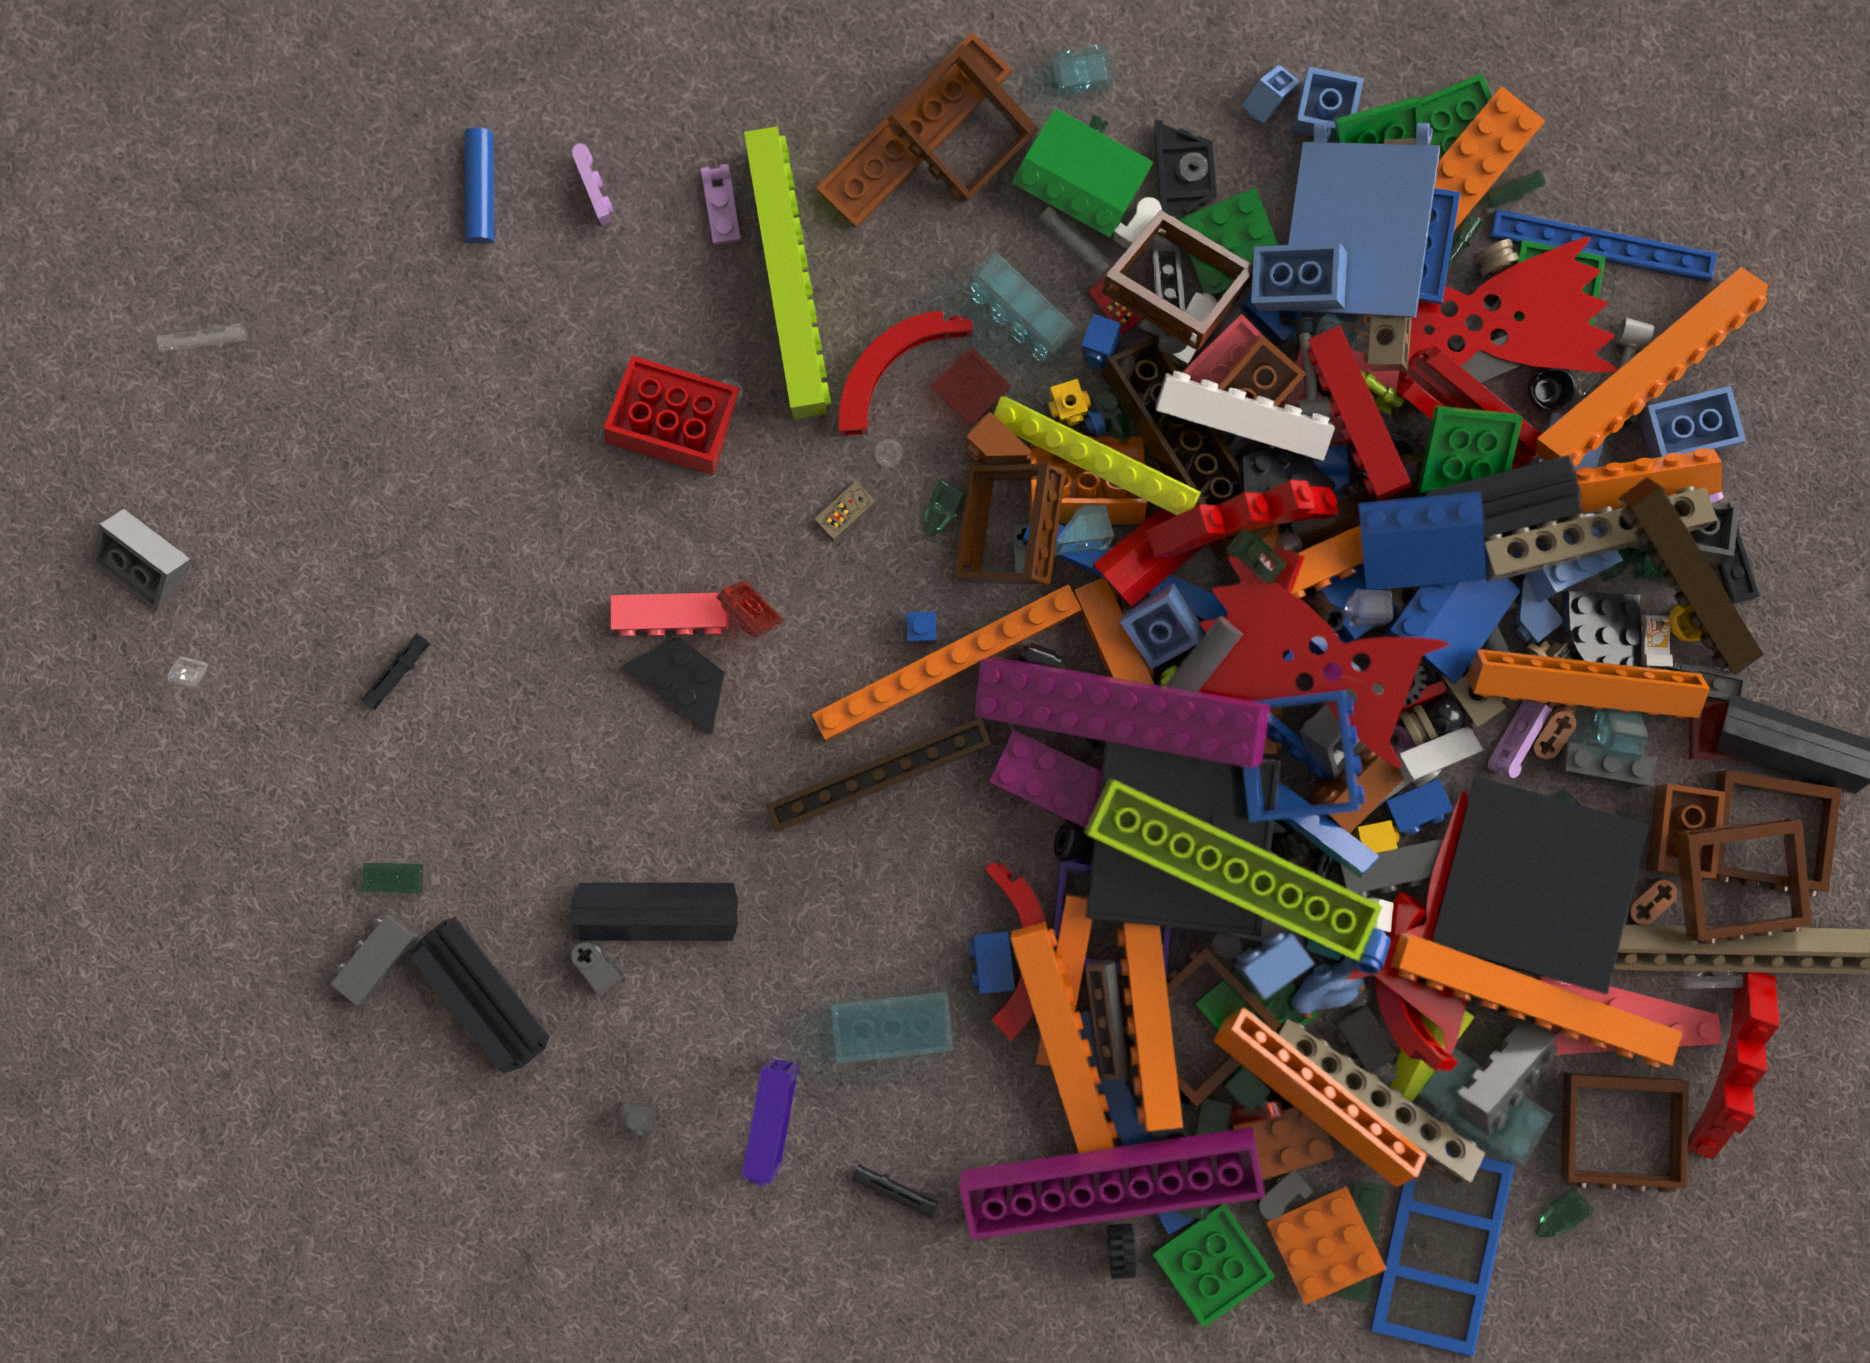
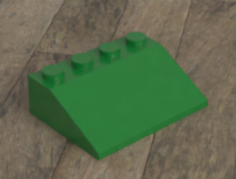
[1012,108,1154,238]

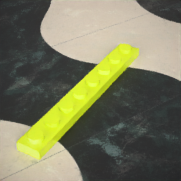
[994,397,1201,515]

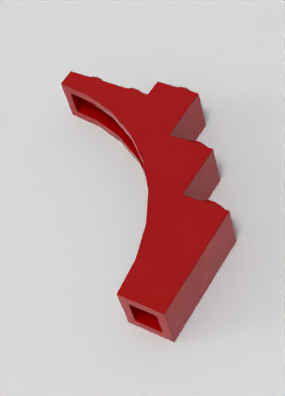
[1146,480,1339,558]
[1687,972,1779,1160]

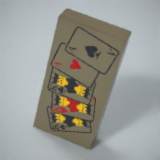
[815,481,876,540]

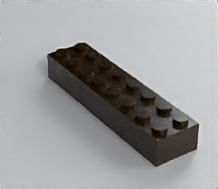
[1101,336,1274,561]

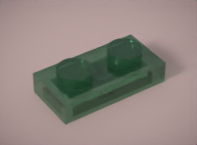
[362,863,424,893]

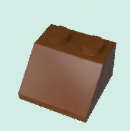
[966,412,1032,465]

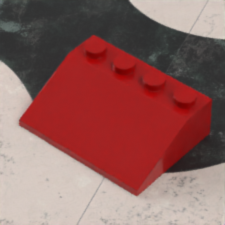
[603,356,740,475]

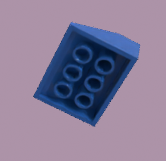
[1359,491,1486,590]
[1384,578,1521,684]

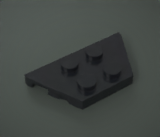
[1154,119,1217,220]
[1238,447,1336,494]
[624,638,725,734]

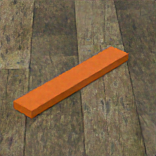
[1036,894,1092,1066]

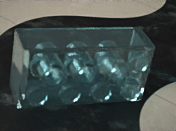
[970,250,1077,365]
[831,990,954,1064]

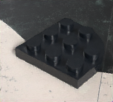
[1562,590,1641,667]

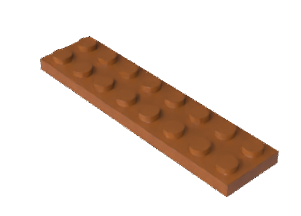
[816,32,1012,229]

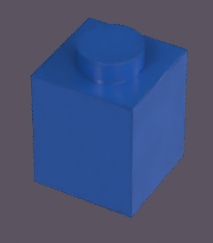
[907,611,936,644]

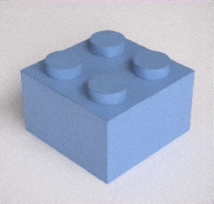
[1292,67,1364,141]
[1120,583,1204,669]

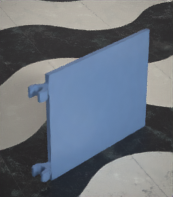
[1288,121,1440,318]

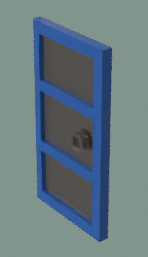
[1370,1147,1515,1356]

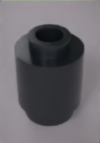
[1018,642,1062,668]

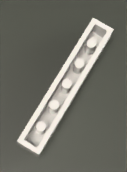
[1155,371,1335,461]

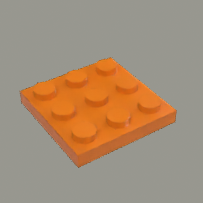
[1266,1185,1386,1305]

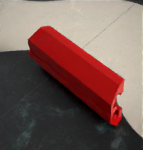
[1397,346,1542,469]
[1093,508,1207,608]

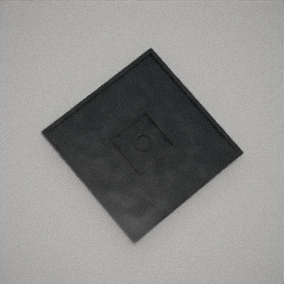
[1085,741,1280,937]
[1431,776,1649,995]

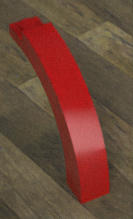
[839,310,973,436]
[985,861,1048,1041]
[1375,892,1458,1071]

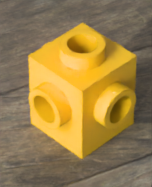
[1048,378,1091,426]

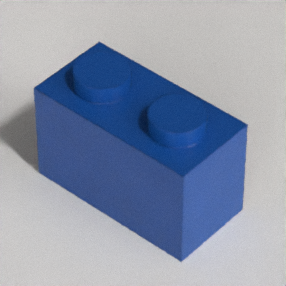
[1081,314,1122,370]
[1382,778,1453,836]
[968,931,1015,994]

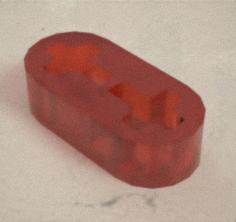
[1229,1098,1285,1125]

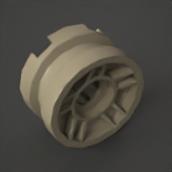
[1473,239,1520,278]
[1399,704,1437,747]

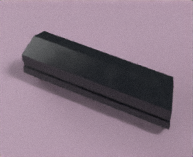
[1418,454,1583,538]
[1715,694,1870,794]
[571,883,738,941]
[410,916,550,1073]

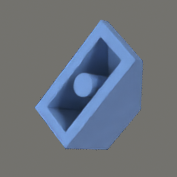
[1242,65,1300,123]
[1513,578,1563,644]

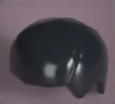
[1527,368,1576,411]

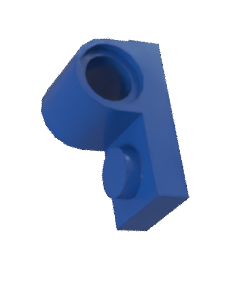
[1240,293,1301,347]

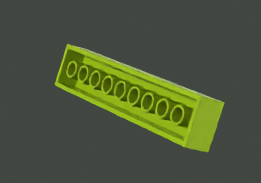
[744,126,832,420]
[1084,779,1383,961]

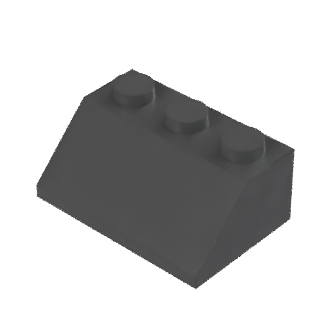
[90,509,190,612]
[1300,678,1384,779]

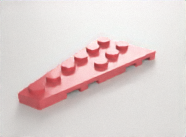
[1182,313,1348,448]
[1538,975,1722,1055]

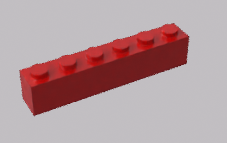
[1306,325,1411,501]

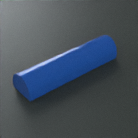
[464,128,494,243]

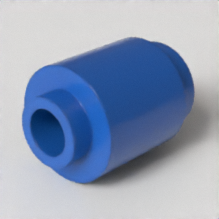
[1354,928,1391,975]

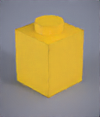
[1352,820,1399,853]

